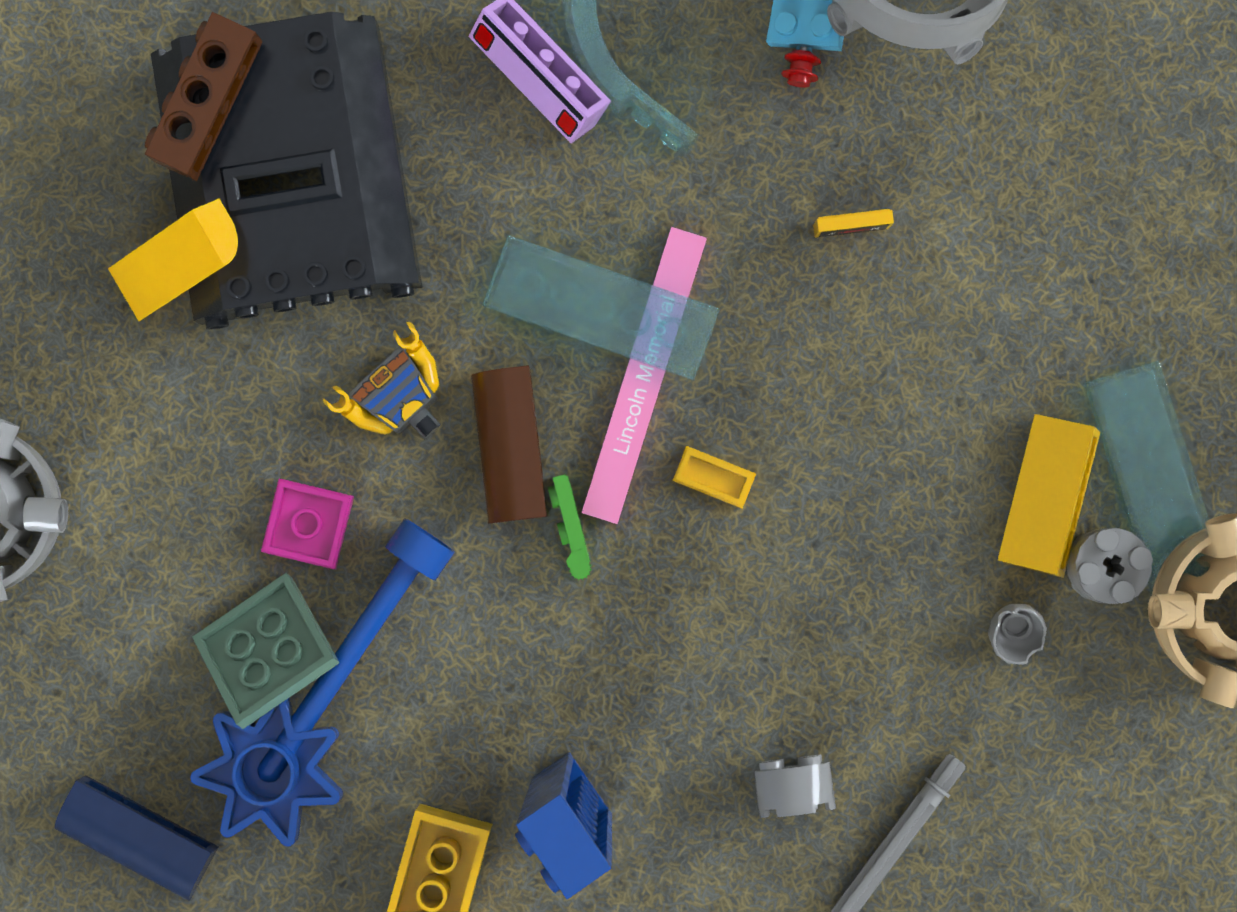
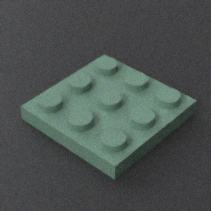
[192,573,339,729]

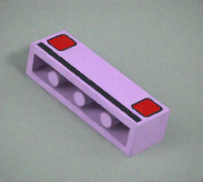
[468,0,611,143]

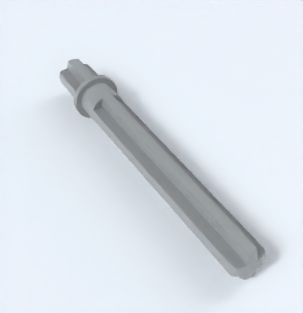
[830,754,966,912]

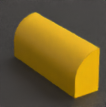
[108,198,238,321]
[998,414,1101,578]

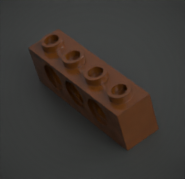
[145,12,263,182]

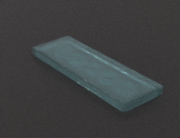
[482,235,720,381]
[1084,361,1209,596]

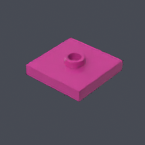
[261,478,354,569]

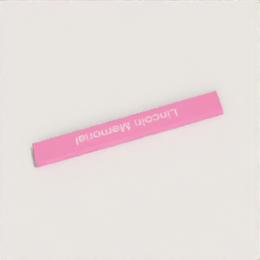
[582,227,707,524]

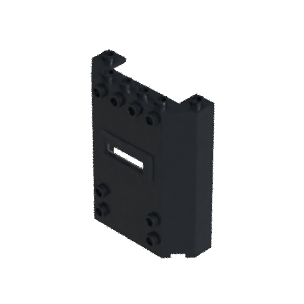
[151,12,423,330]

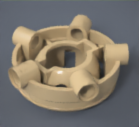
[1148,513,1237,708]

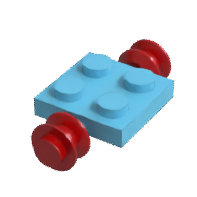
[766,0,844,88]

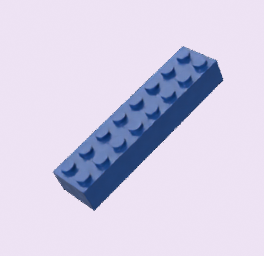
[515,752,612,899]

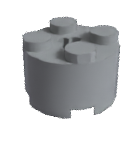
[1067,528,1153,604]
[754,754,836,818]

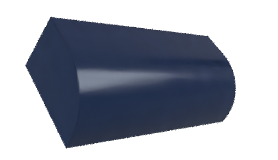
[55,776,219,901]

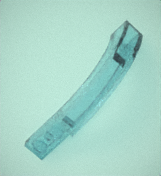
[563,0,698,153]

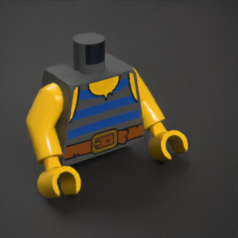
[323,322,441,440]

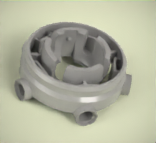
[0,419,68,602]

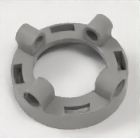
[827,0,1008,65]

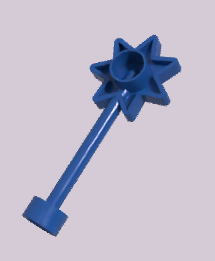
[190,518,455,846]

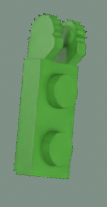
[548,474,592,580]

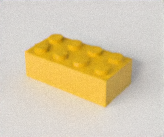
[387,804,493,912]

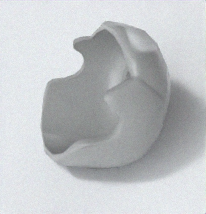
[988,604,1047,665]

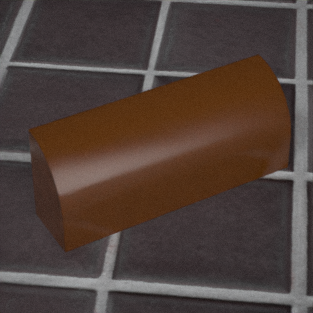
[471,365,548,524]

